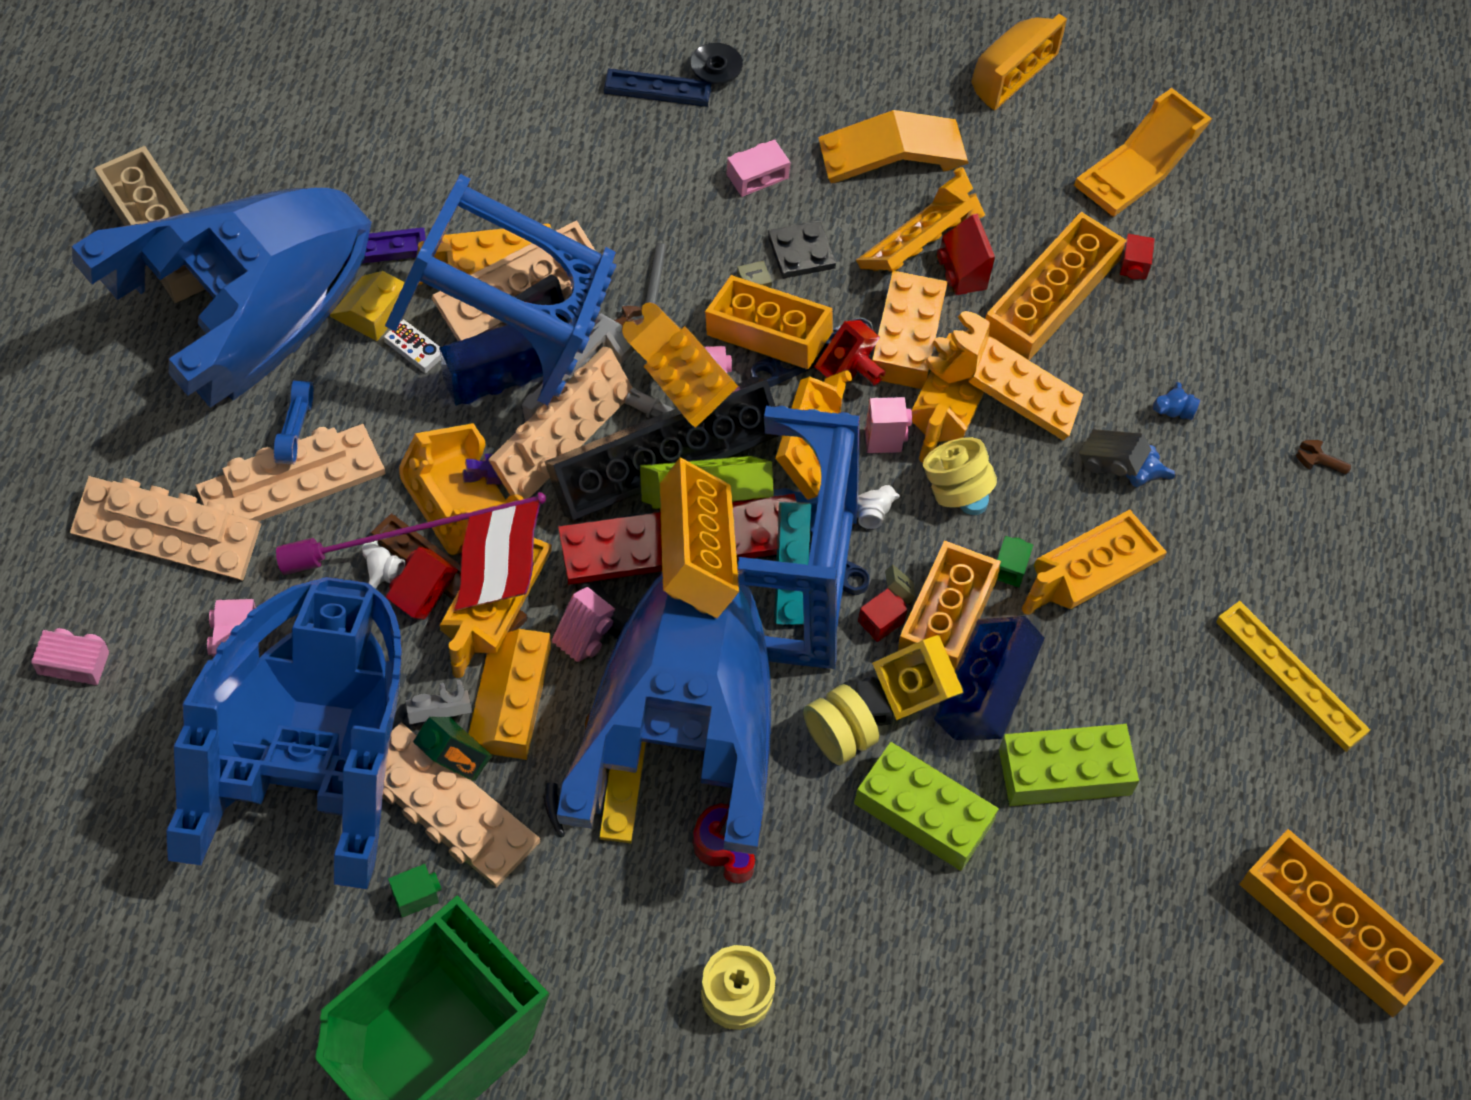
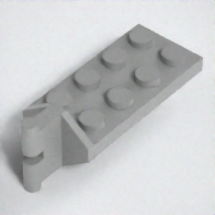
[522,313,635,423]

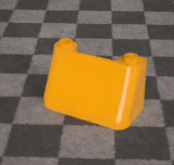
[399,423,524,555]

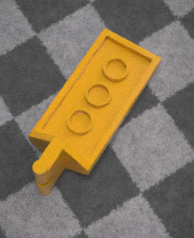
[856,167,985,272]
[416,224,551,285]
[911,333,984,463]
[776,370,852,500]
[1022,510,1167,615]
[440,538,552,678]

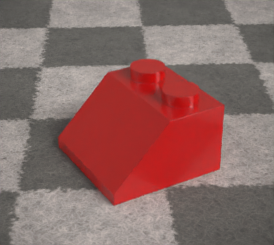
[937,214,995,296]

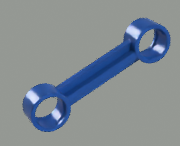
[274,380,314,465]

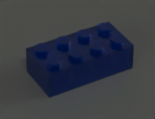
[439,325,543,406]
[934,616,1045,740]

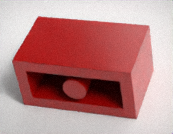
[386,546,458,620]

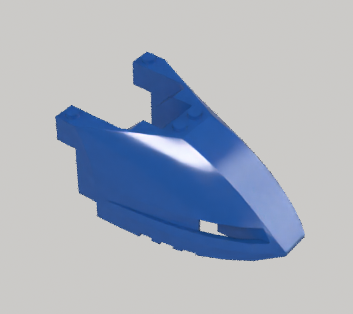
[72,188,372,408]
[557,573,771,855]
[166,577,401,889]

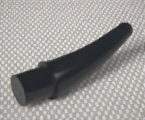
[543,783,565,837]

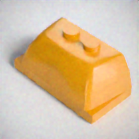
[971,14,1067,111]

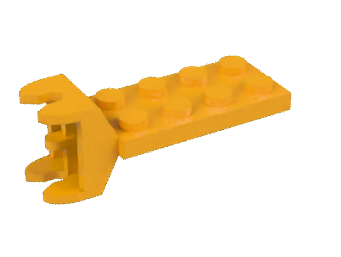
[622,303,739,428]
[926,311,1083,441]

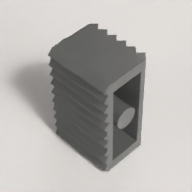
[1079,429,1151,476]

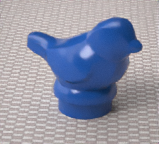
[1153,382,1200,420]
[1126,445,1175,487]

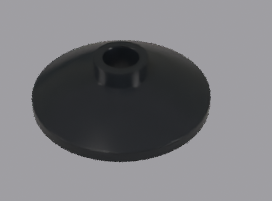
[691,43,743,84]

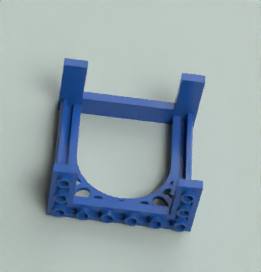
[385,174,616,406]
[737,406,860,669]

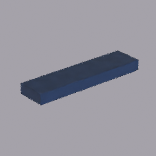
[604,68,712,107]

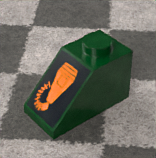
[413,716,492,781]

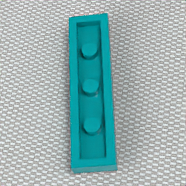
[774,502,811,624]

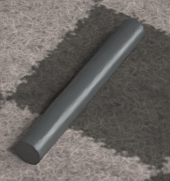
[645,243,666,304]

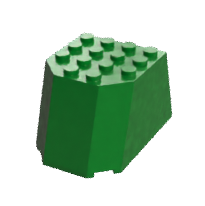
[315,895,549,1100]

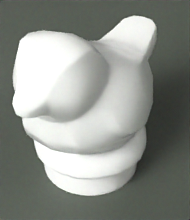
[857,485,900,529]
[362,541,405,589]

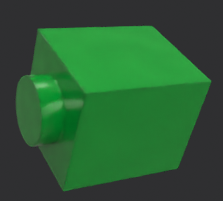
[997,536,1034,588]
[388,864,442,918]

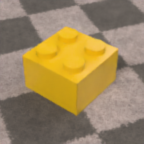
[872,635,963,720]

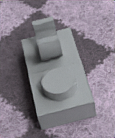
[406,680,472,724]

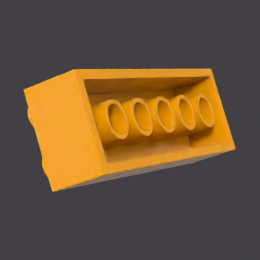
[985,212,1126,360]
[660,457,739,618]
[1239,829,1444,1018]

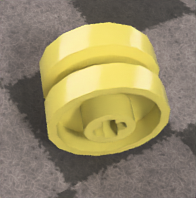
[923,437,997,507]
[803,684,879,765]
[701,945,776,1030]

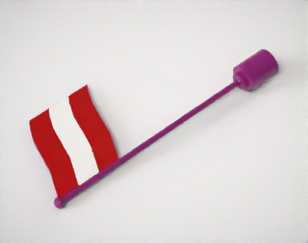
[276,492,546,611]

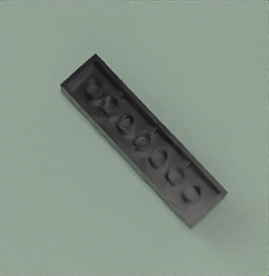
[544,377,780,520]

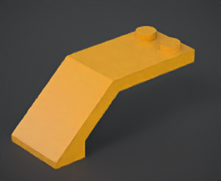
[1074,88,1212,217]
[818,110,969,184]

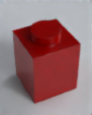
[1119,234,1155,280]
[858,589,908,642]

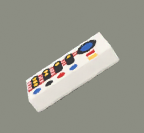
[384,319,445,374]

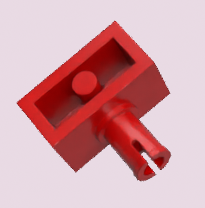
[815,320,886,385]

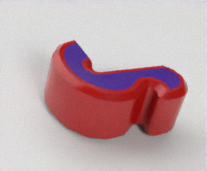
[692,803,755,884]

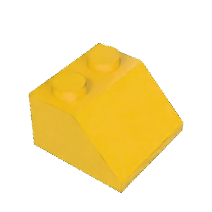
[330,271,405,341]

